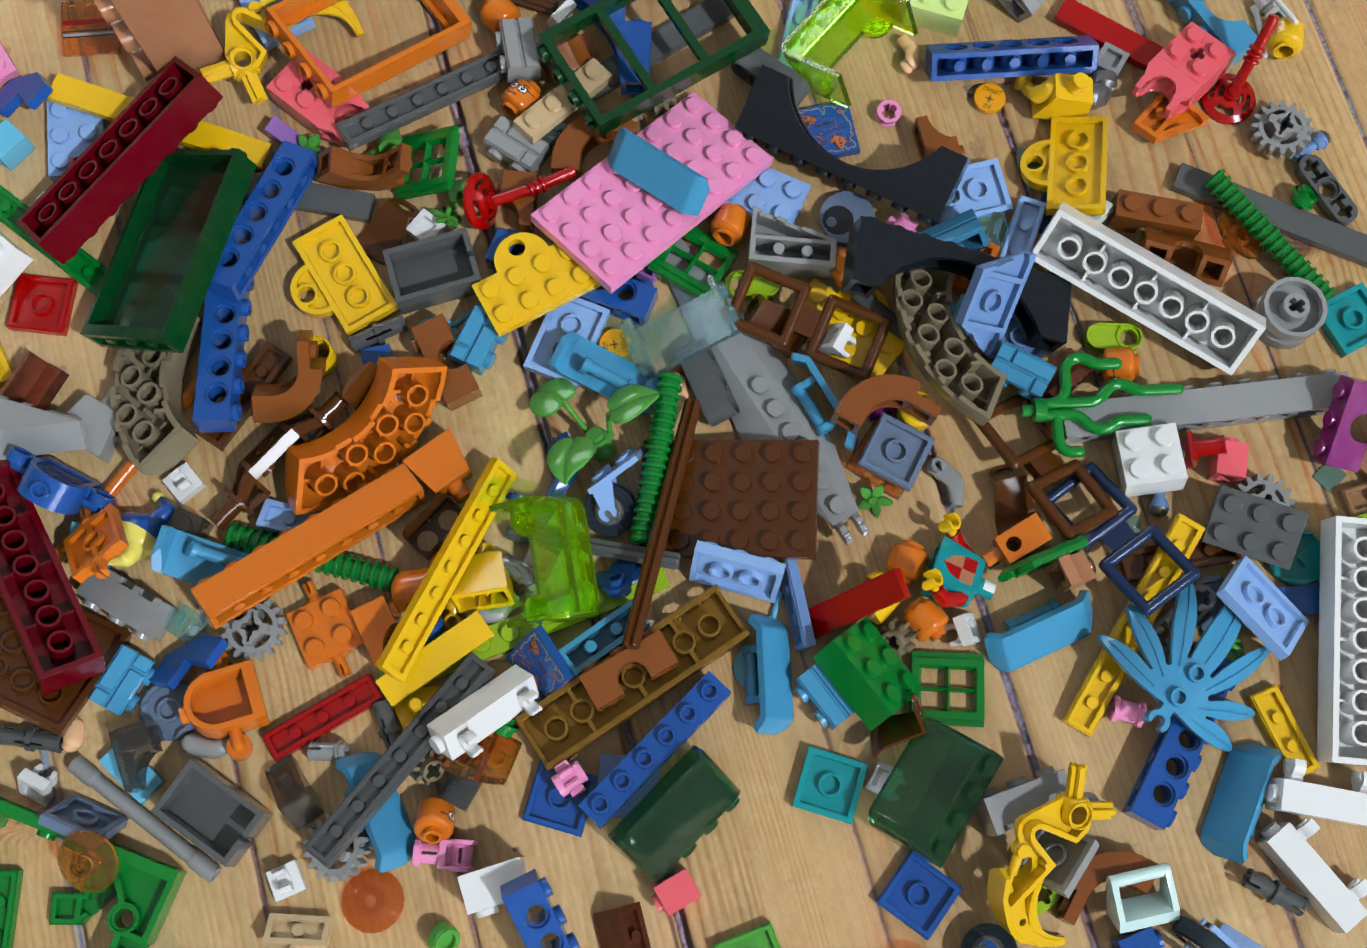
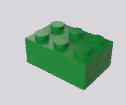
[812,617,924,731]

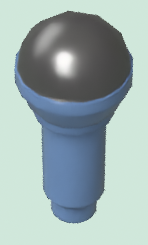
[1292,130,1331,162]
[1148,492,1170,517]

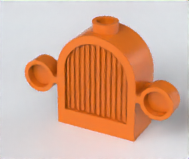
[178,652,270,761]

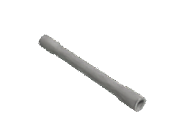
[67,755,222,883]

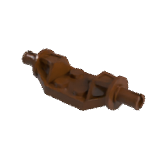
[209,391,349,531]

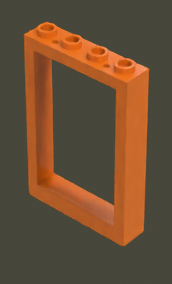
[265,0,472,108]

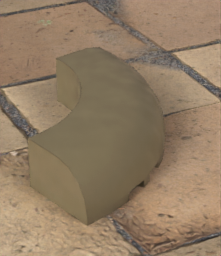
[893,269,1007,426]
[110,285,203,476]

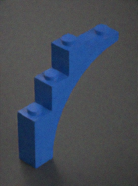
[563,0,652,95]

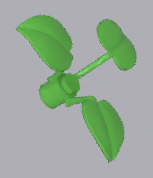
[529,378,660,486]

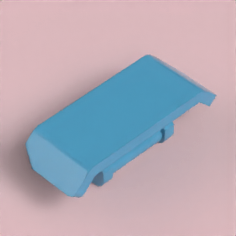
[608,127,710,216]
[549,331,659,416]
[791,353,858,453]
[151,525,249,585]
[984,590,1093,672]
[742,614,794,734]
[1200,743,1282,864]
[336,752,416,873]

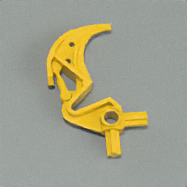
[200,0,364,105]
[987,762,1116,947]

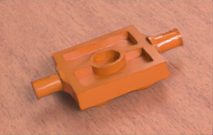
[63,503,129,584]
[286,580,364,678]

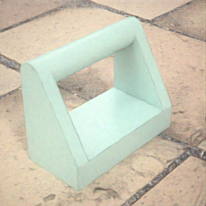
[1106,863,1180,934]

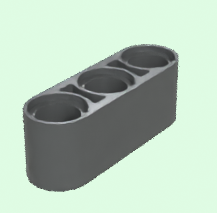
[731,48,811,107]
[678,339,740,427]

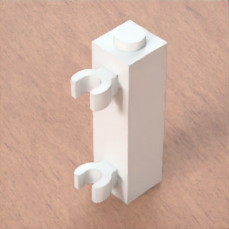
[427,664,542,761]
[1264,758,1367,827]
[1256,818,1367,934]

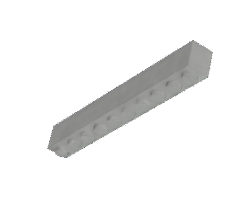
[1063,369,1349,445]

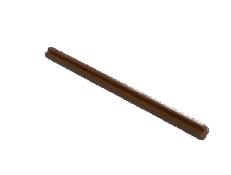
[622,398,701,650]

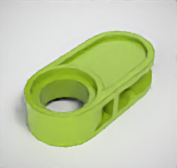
[725,270,781,301]
[1083,322,1143,353]

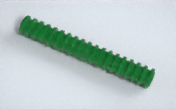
[1203,169,1336,301]
[629,372,683,546]
[225,522,400,593]

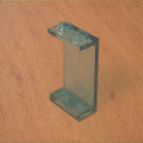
[620,274,740,380]

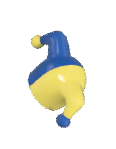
[107,491,177,568]

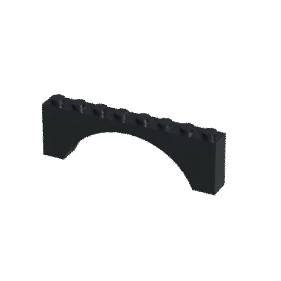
[735,65,971,225]
[841,215,1072,353]

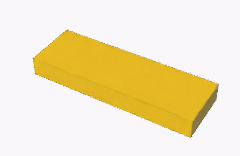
[1246,684,1321,776]

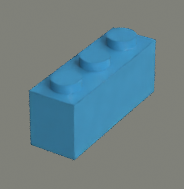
[558,599,650,678]

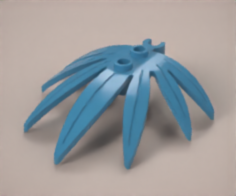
[1097,583,1270,752]

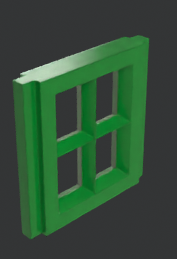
[395,125,460,200]
[647,227,739,303]
[910,651,985,728]

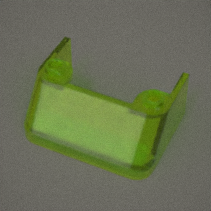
[781,0,918,108]
[489,495,600,628]

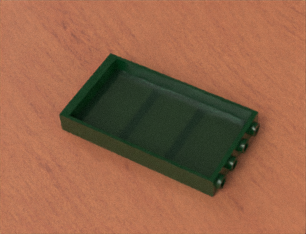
[80,148,257,353]

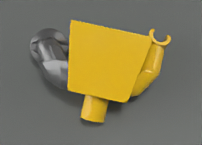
[1013,70,1117,120]
[444,543,551,630]

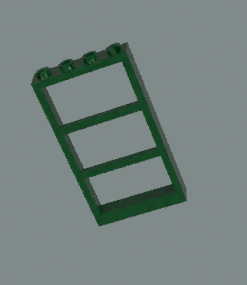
[536,0,770,138]

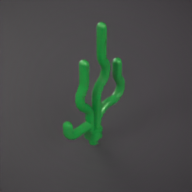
[1020,352,1184,458]

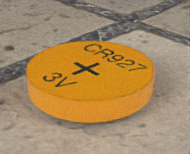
[973,83,1006,114]
[599,328,632,359]

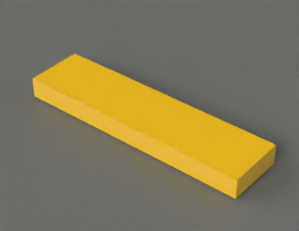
[375,611,495,707]

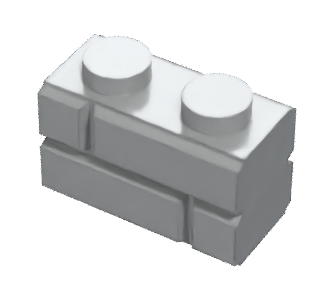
[494,17,541,83]
[483,115,550,173]

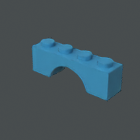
[1165,0,1257,69]

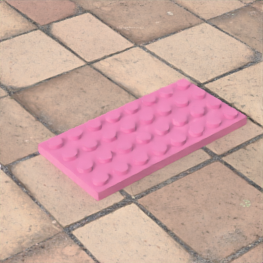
[531,91,773,294]

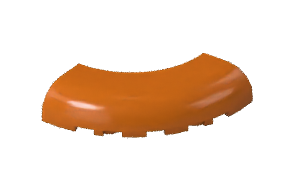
[285,356,448,515]

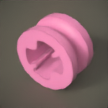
[875,100,902,127]

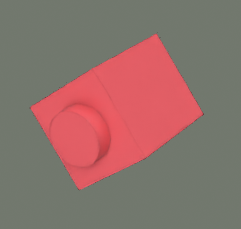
[1207,437,1249,485]
[651,868,702,916]

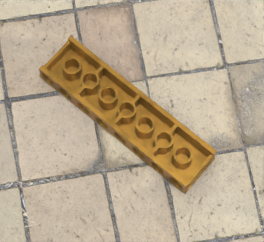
[515,584,750,773]

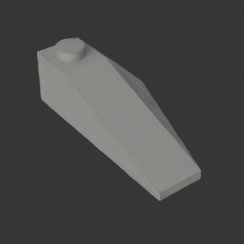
[0,395,90,460]

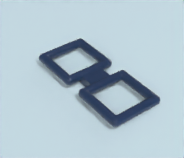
[1046,462,1201,616]

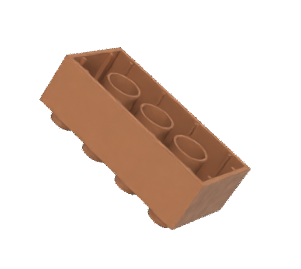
[94,0,226,81]

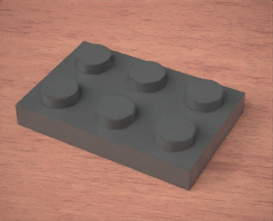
[1199,484,1310,570]

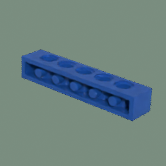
[925,35,1099,82]
[208,140,318,303]
[485,227,658,328]
[192,264,254,433]
[1122,657,1237,830]
[578,671,731,830]
[500,869,580,948]

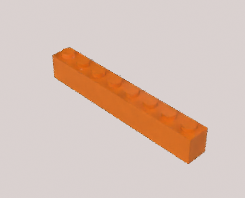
[190,463,426,630]

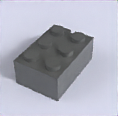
[382,227,482,315]
[151,759,274,867]

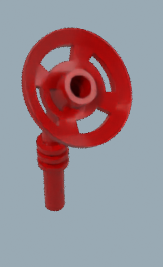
[1200,13,1280,125]
[463,166,576,230]

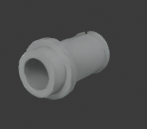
[307,739,349,763]

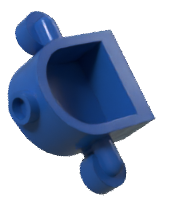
[6,446,116,515]

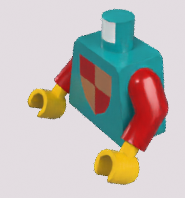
[920,512,997,608]

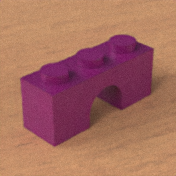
[1312,374,1367,473]

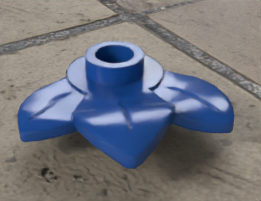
[593,560,641,599]

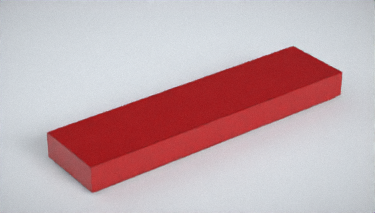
[1053,0,1164,71]
[808,568,911,639]
[261,672,386,762]

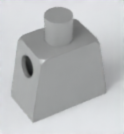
[66,390,121,464]

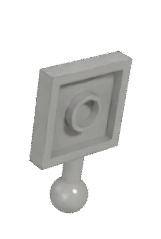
[1018,792,1100,899]

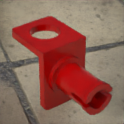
[1180,431,1227,469]

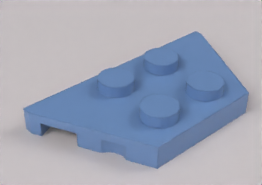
[955,250,1037,359]

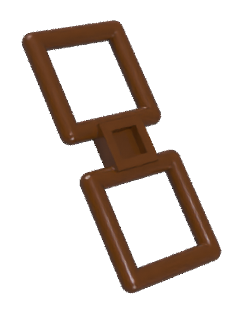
[724,261,892,381]
[973,394,1118,540]

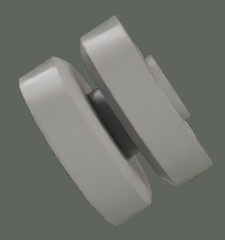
[1251,277,1328,349]

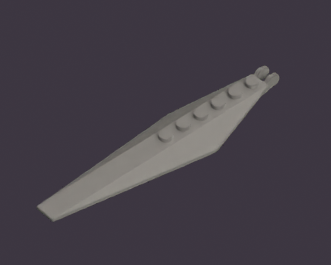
[665,238,869,545]

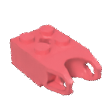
[1131,21,1236,120]
[266,48,371,148]

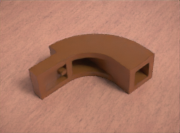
[551,110,641,181]
[316,143,413,191]
[251,330,326,423]
[831,374,942,435]
[1056,851,1158,925]

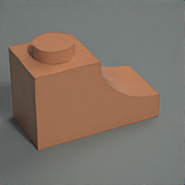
[1044,550,1097,596]

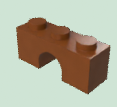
[1107,189,1204,239]
[1138,227,1232,287]
[410,313,483,411]
[579,629,679,712]

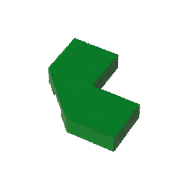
[48,861,117,925]

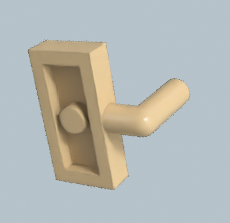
[262,913,334,948]

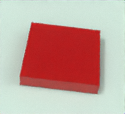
[6,274,78,337]

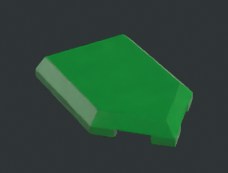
[998,535,1089,583]

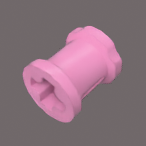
[1108,695,1147,728]

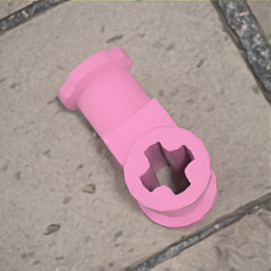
[412,837,477,873]

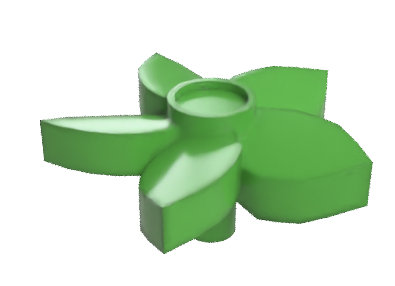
[298,134,324,156]
[428,206,462,229]
[858,484,893,518]

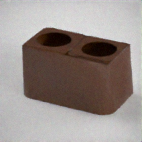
[402,494,462,560]

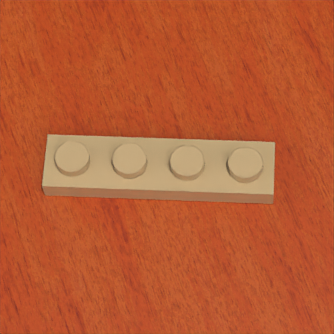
[513,57,613,145]

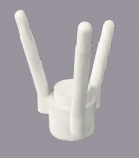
[1250,0,1298,58]

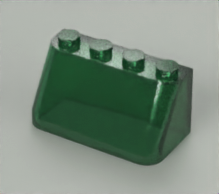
[868,718,1004,868]
[608,745,740,882]

